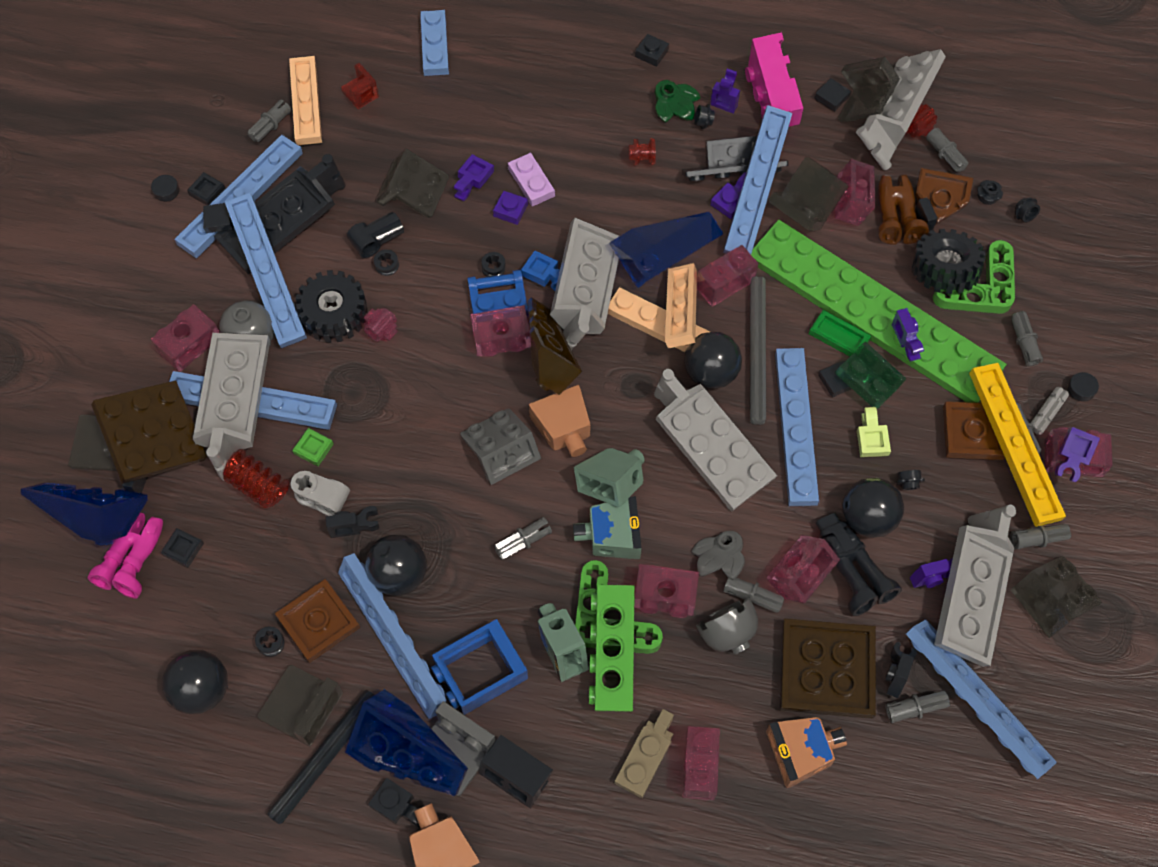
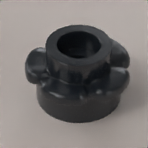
[694,104,715,129]
[977,180,1003,205]
[1015,197,1040,222]
[896,470,925,490]

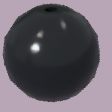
[684,332,742,389]
[842,478,905,538]
[365,534,427,596]
[162,650,228,714]

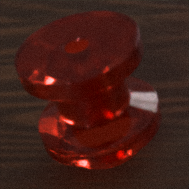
[628,138,656,165]

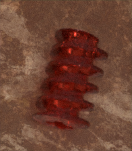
[223,449,289,509]

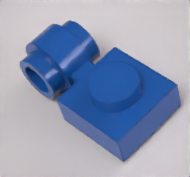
[521,251,560,291]

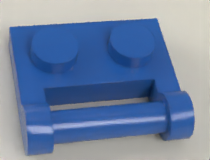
[467,270,528,324]

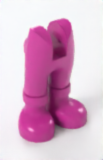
[87,511,163,599]

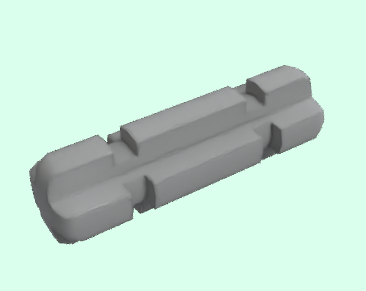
[1031,387,1069,435]

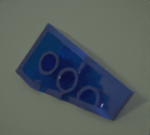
[609,212,724,288]
[21,482,148,545]
[345,689,468,796]

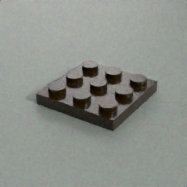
[91,380,207,484]
[780,618,876,719]

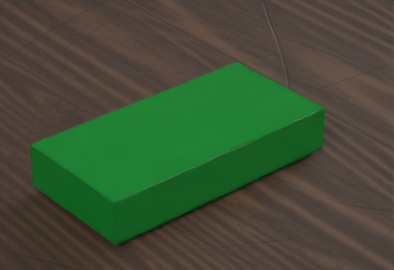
[809,310,871,360]

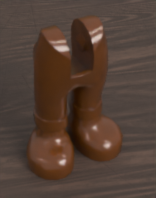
[878,174,929,245]

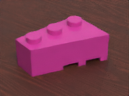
[745,32,803,127]

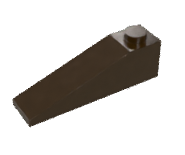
[528,297,582,395]

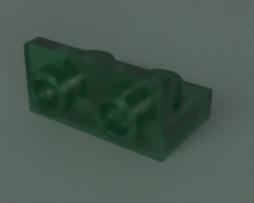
[835,342,906,410]

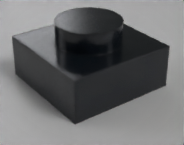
[635,34,669,67]

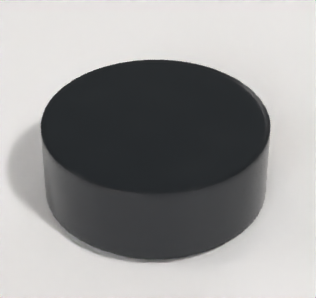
[151,175,180,202]
[1068,372,1099,401]

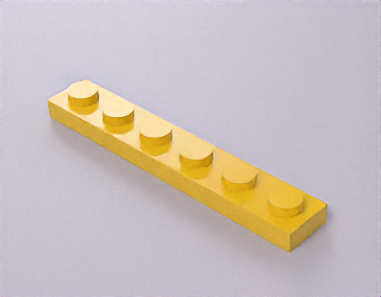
[969,363,1066,527]

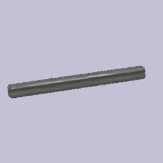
[750,276,766,425]

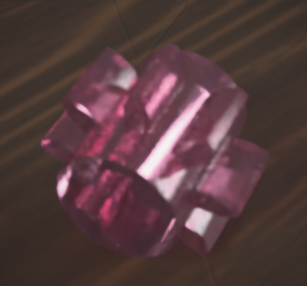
[364,308,398,342]

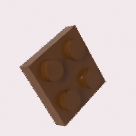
[943,402,1005,460]
[275,579,360,663]

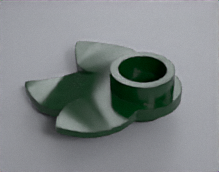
[654,80,701,123]

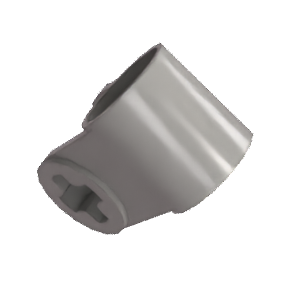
[291,471,350,516]

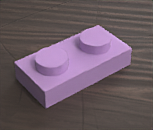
[508,153,555,206]

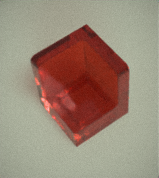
[341,63,379,109]

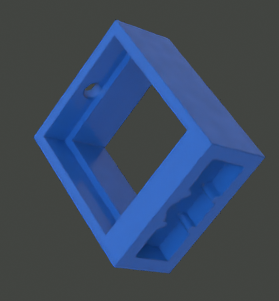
[431,619,528,715]

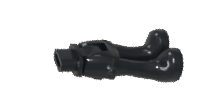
[816,513,902,616]

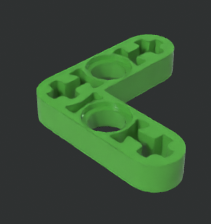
[933,240,1015,314]
[575,560,663,654]

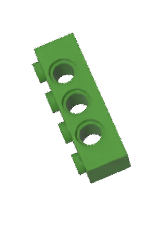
[589,585,634,712]

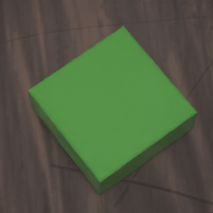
[293,428,334,467]

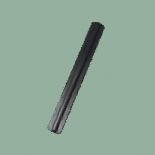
[267,690,379,824]

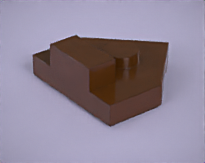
[915,168,974,225]

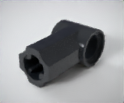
[347,212,404,258]

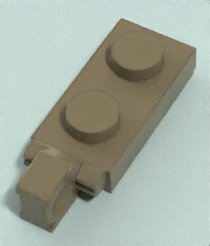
[614,709,674,799]

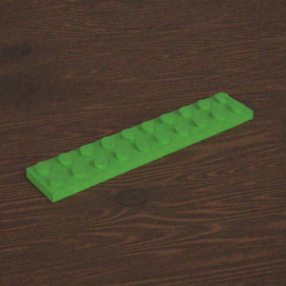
[748,220,1007,403]

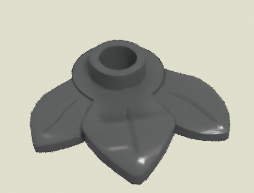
[692,531,745,580]

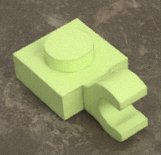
[857,407,891,457]

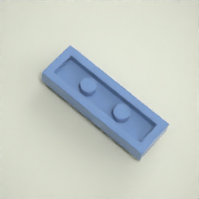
[421,10,449,76]

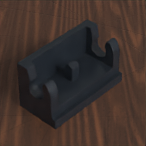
[479,735,553,809]

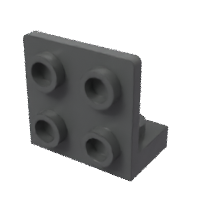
[460,408,541,485]
[409,701,495,796]

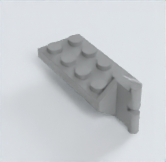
[856,49,946,170]
[550,218,623,350]
[193,333,270,481]
[654,369,777,512]
[934,505,1016,667]

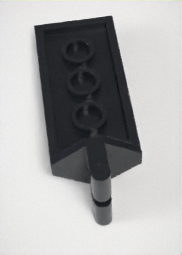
[214,154,346,275]

